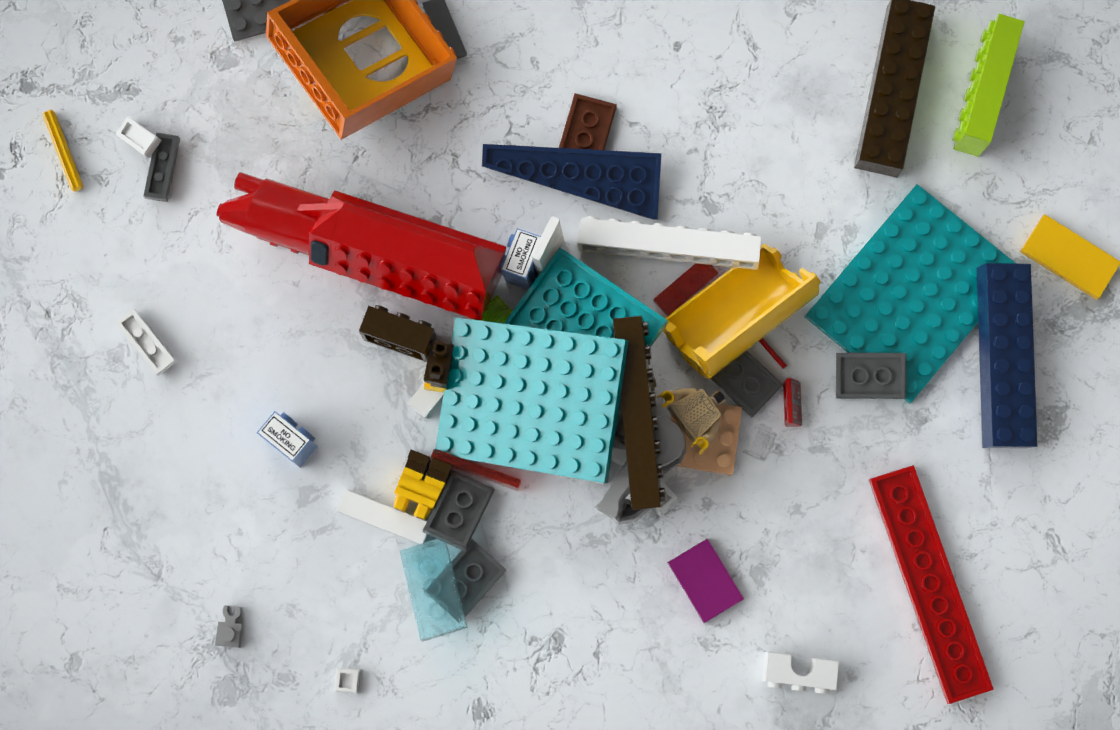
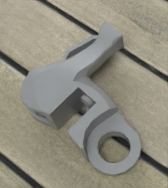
[595,399,686,525]

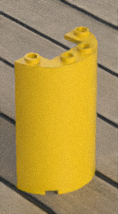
[663,244,821,379]

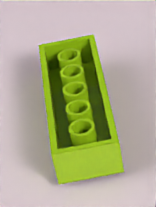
[952,13,1025,157]

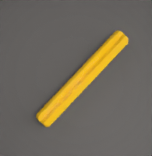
[42,110,84,192]

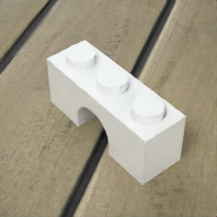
[762,652,839,694]

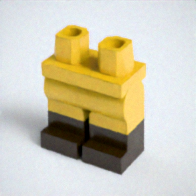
[394,449,453,521]

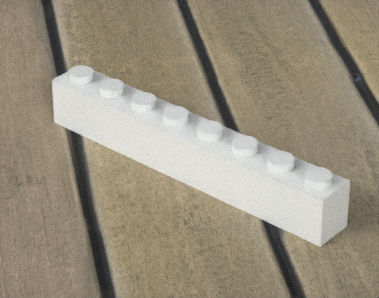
[577,216,762,270]

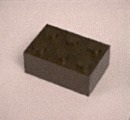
[359,305,437,362]

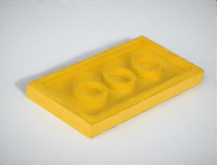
[1020,214,1120,300]

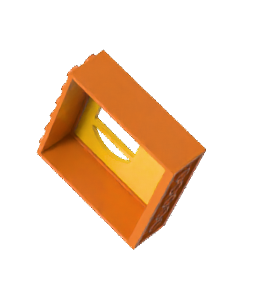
[266,0,457,140]

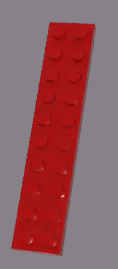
[869,465,994,704]

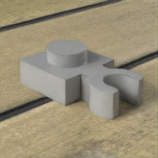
[215,605,243,648]

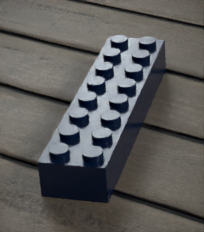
[976,263,1038,448]

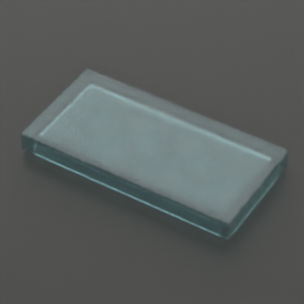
[400,539,468,642]

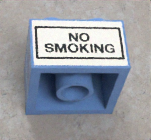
[501,228,541,290]
[257,411,318,467]

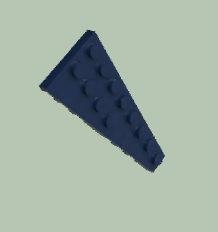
[482,144,662,220]

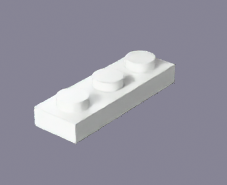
[115,309,176,376]

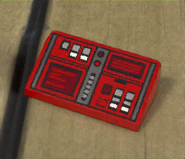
[783,378,802,427]

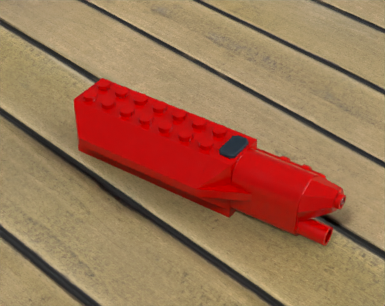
[216,172,506,321]

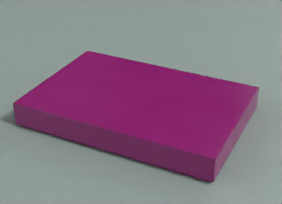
[667,539,744,623]

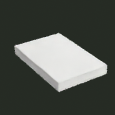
[532,216,564,276]

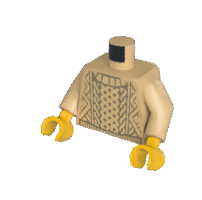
[657,388,726,455]

